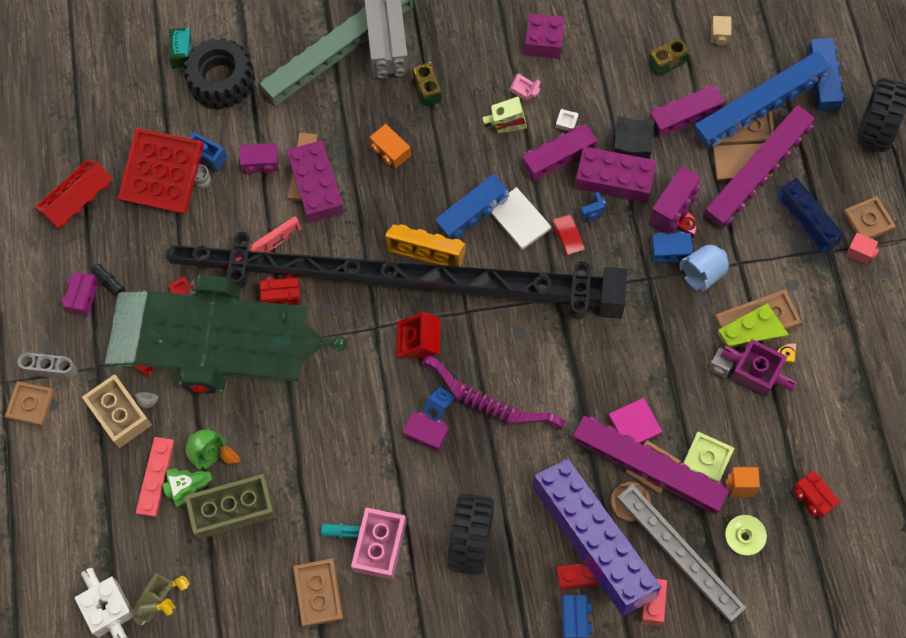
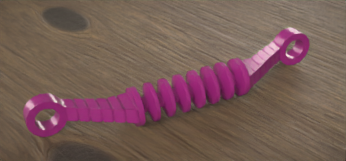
[422,356,565,430]

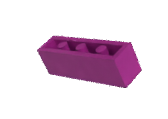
[649,84,725,138]
[522,124,597,182]

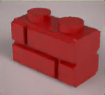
[260,276,301,308]
[793,470,841,520]
[556,563,600,592]

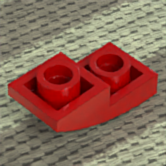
[552,215,585,255]

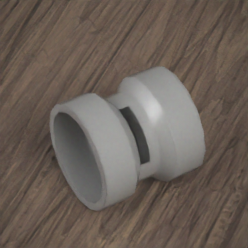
[194,164,211,189]

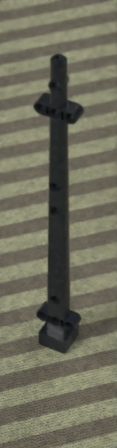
[166,232,627,319]

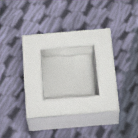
[556,109,578,131]

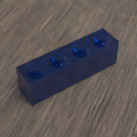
[778,178,844,253]

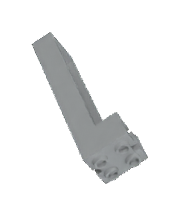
[365,0,409,78]

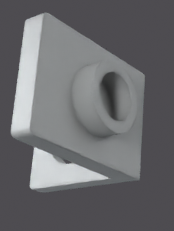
[708,347,734,379]

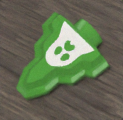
[163,468,213,508]

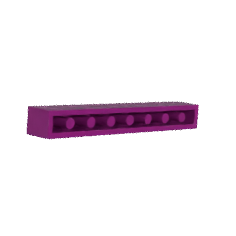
[703,105,815,229]
[572,416,730,516]

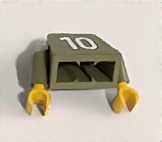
[132,573,190,625]

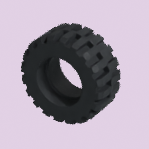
[183,38,255,109]
[856,77,906,152]
[447,493,494,576]

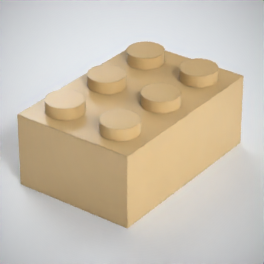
[82,374,152,448]

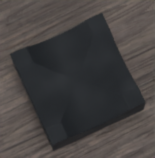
[614,116,654,159]

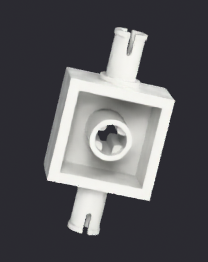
[75,568,135,638]

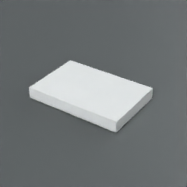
[491,187,552,250]

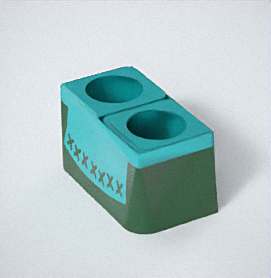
[169,28,192,69]

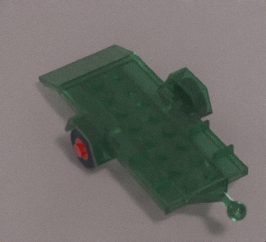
[105,275,347,394]

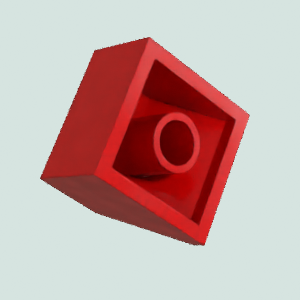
[397,312,440,359]

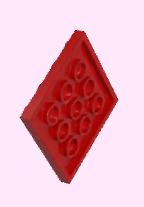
[118,128,204,214]

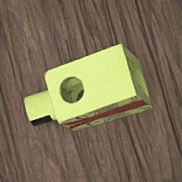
[483,97,527,133]

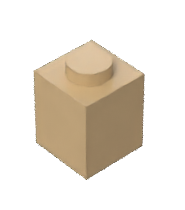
[711,16,731,45]

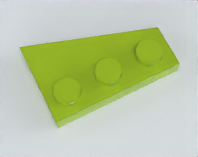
[717,304,789,348]

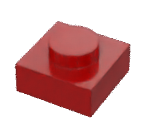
[168,276,195,303]

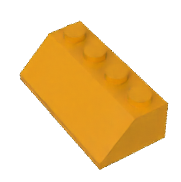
[385,224,466,266]

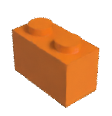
[369,124,411,169]
[725,467,760,498]

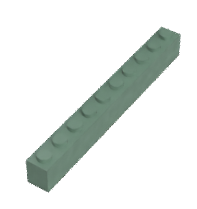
[260,0,413,106]

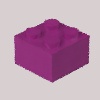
[525,13,565,59]

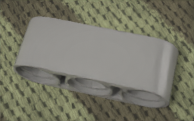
[17,353,77,379]

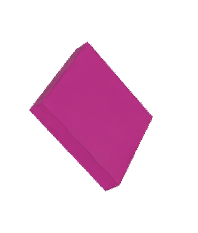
[609,398,662,444]

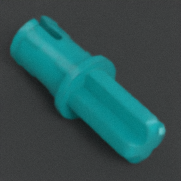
[321,523,361,539]

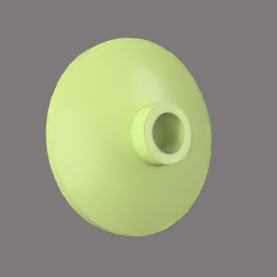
[725,515,767,556]

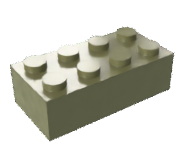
[185,474,276,540]

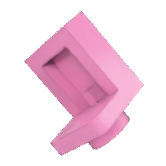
[509,74,541,101]

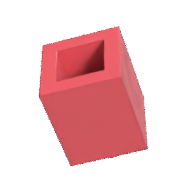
[846,233,878,265]

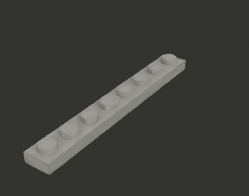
[617,484,746,622]

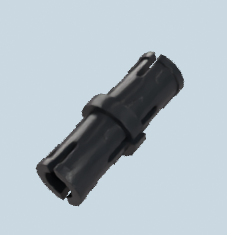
[91,264,125,297]

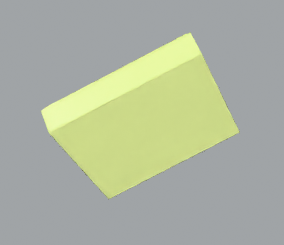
[684,432,734,482]

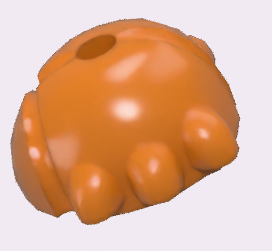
[220,446,240,465]

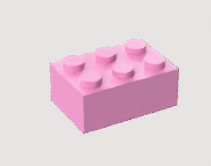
[351,508,407,580]

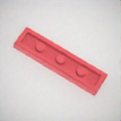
[236,216,302,263]

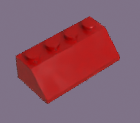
[34,159,113,228]

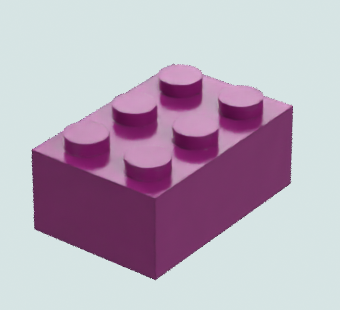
[649,166,702,234]

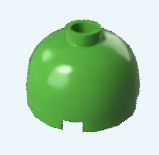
[185,429,225,470]

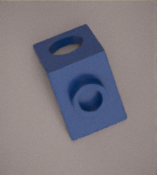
[422,387,455,421]

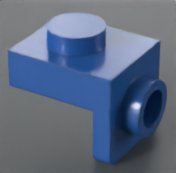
[580,192,607,222]

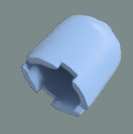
[680,245,729,292]

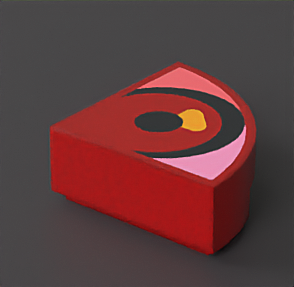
[678,212,697,238]

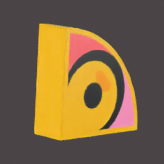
[777,344,796,364]

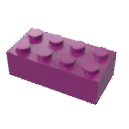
[287,140,344,223]
[575,147,656,203]

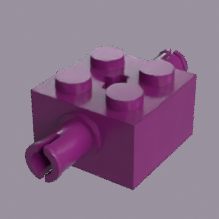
[720,339,797,396]

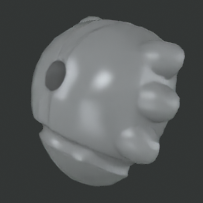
[135,392,158,408]

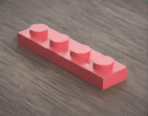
[136,437,175,518]

